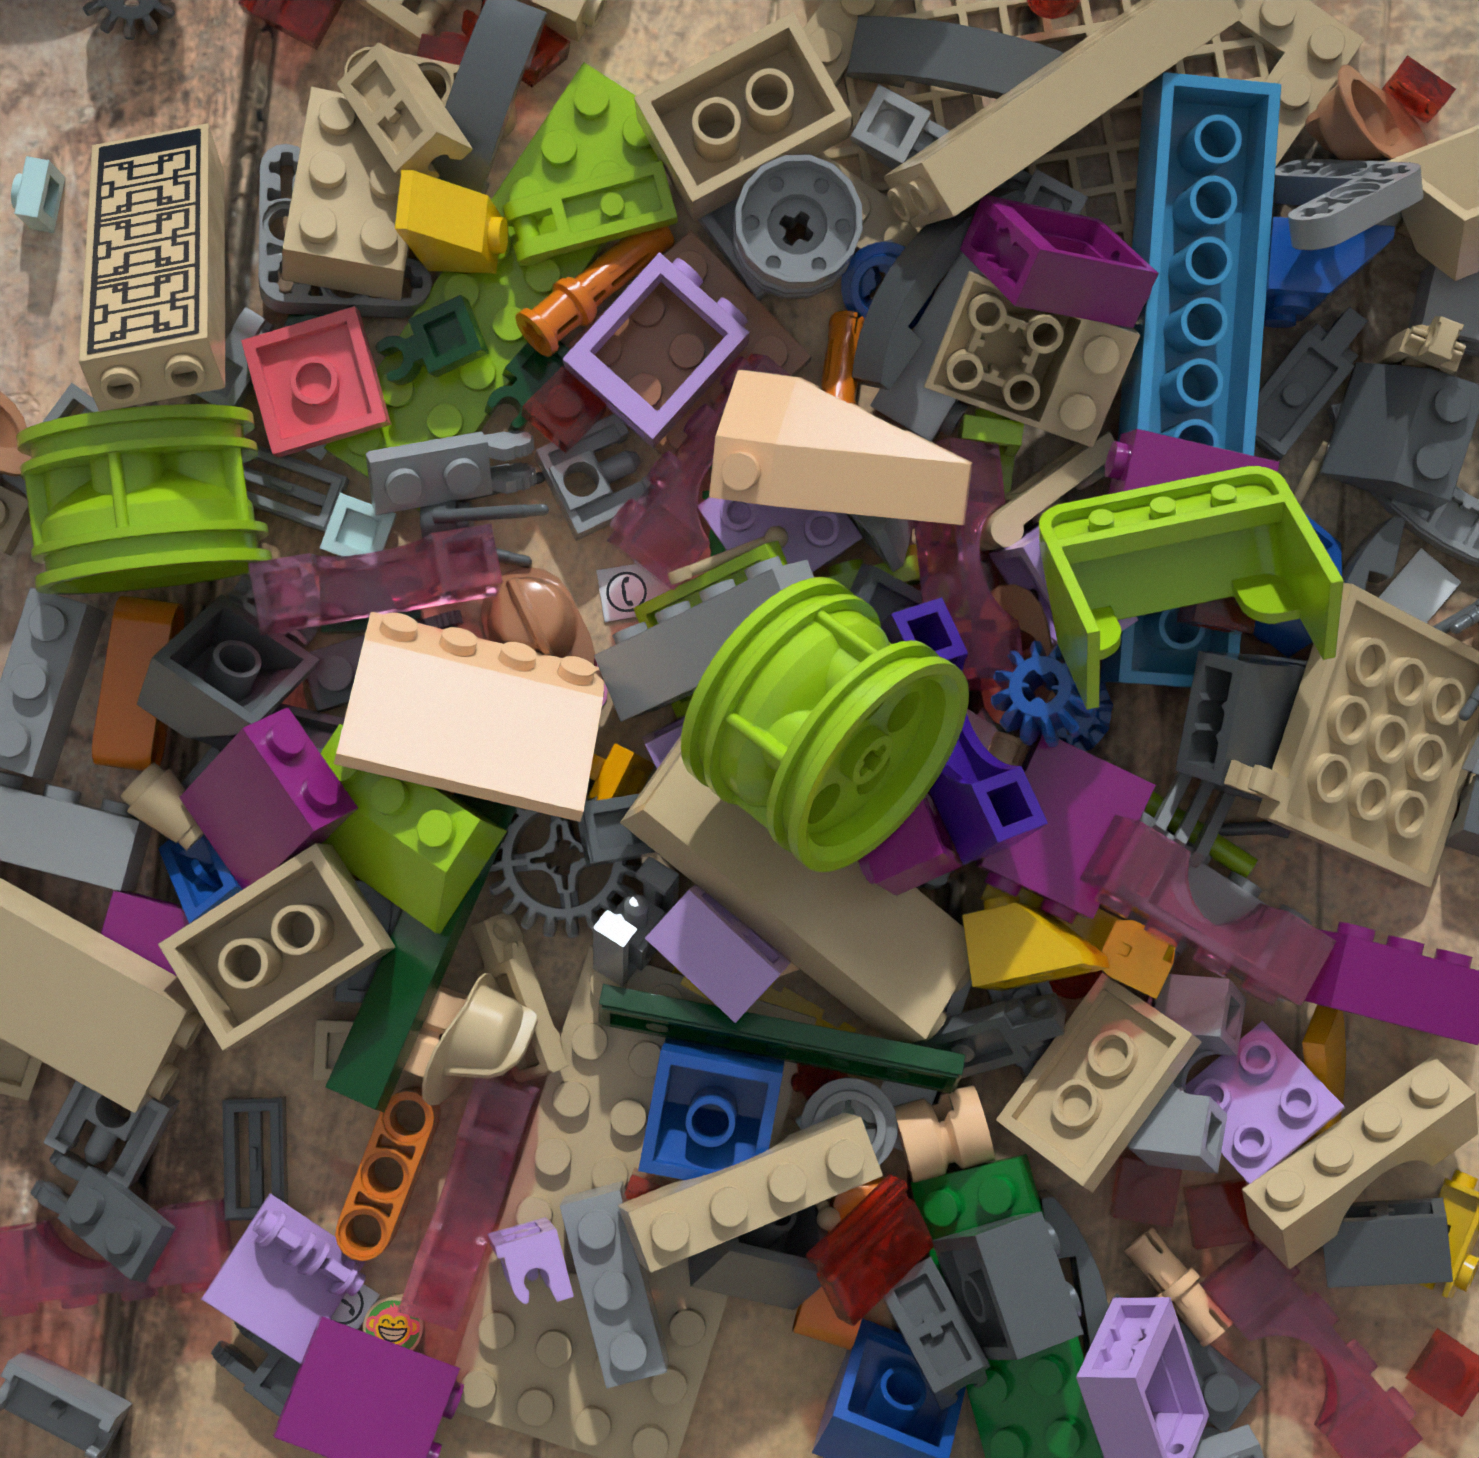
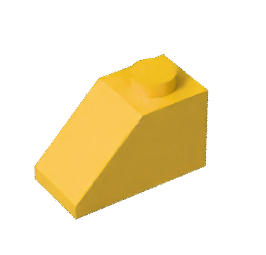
[395,170,508,274]
[962,896,1109,991]

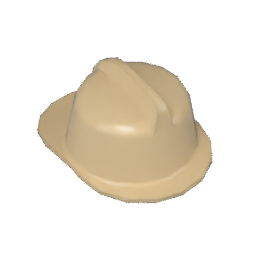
[422,973,538,1105]

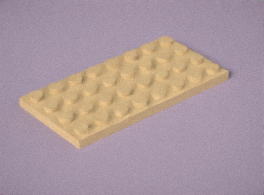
[454,946,816,1458]

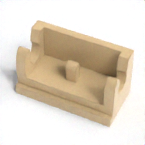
[337,42,473,178]

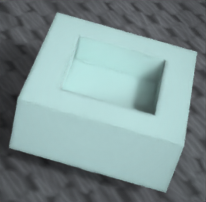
[11,156,66,233]
[320,493,397,570]

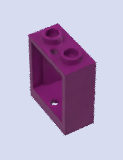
[960,195,1159,328]

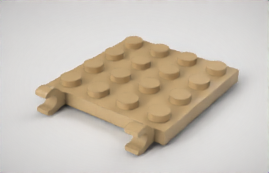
[1224,583,1479,888]

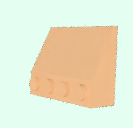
[334,611,604,822]

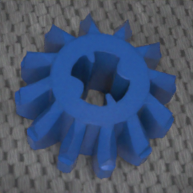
[991,640,1096,747]

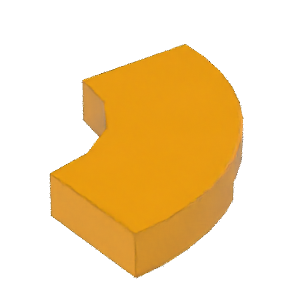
[1299,1005,1346,1148]

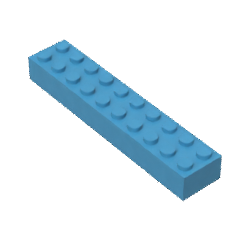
[1100,72,1282,688]

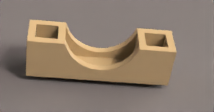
[1242,1055,1478,1269]
[618,1113,883,1273]

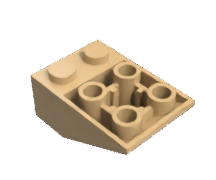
[924,271,1140,448]

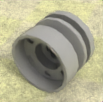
[733,155,863,299]

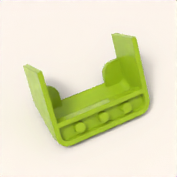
[1039,466,1344,710]

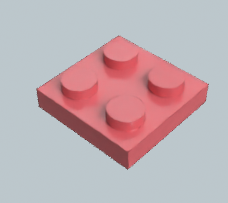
[241,306,391,458]

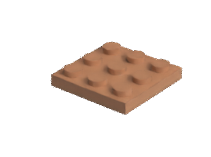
[566,230,812,480]

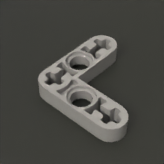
[258,144,432,318]
[1273,159,1424,250]

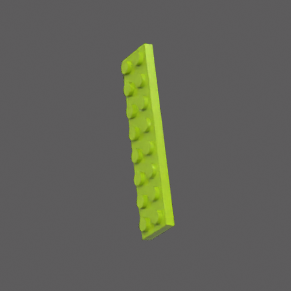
[324,62,660,512]

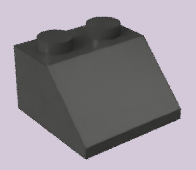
[1318,362,1479,512]
[137,594,320,738]
[688,1204,834,1310]
[932,1211,1084,1360]

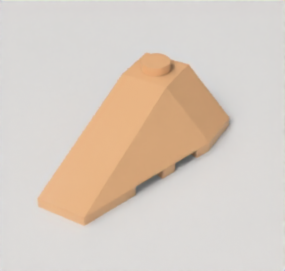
[709,370,972,525]

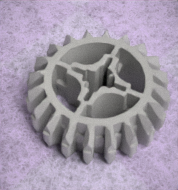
[489,796,640,938]

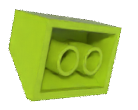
[320,724,507,934]

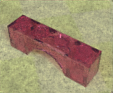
[607,354,791,590]
[914,437,1023,691]
[248,524,503,636]
[1079,815,1336,1006]
[398,1076,540,1331]
[0,1197,233,1317]
[1199,1238,1423,1458]

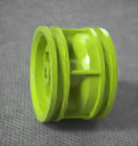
[16,404,273,595]
[680,577,969,872]

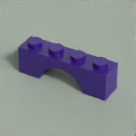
[880,597,1048,865]

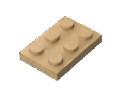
[996,973,1201,1193]

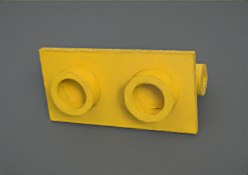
[1419,1169,1479,1298]

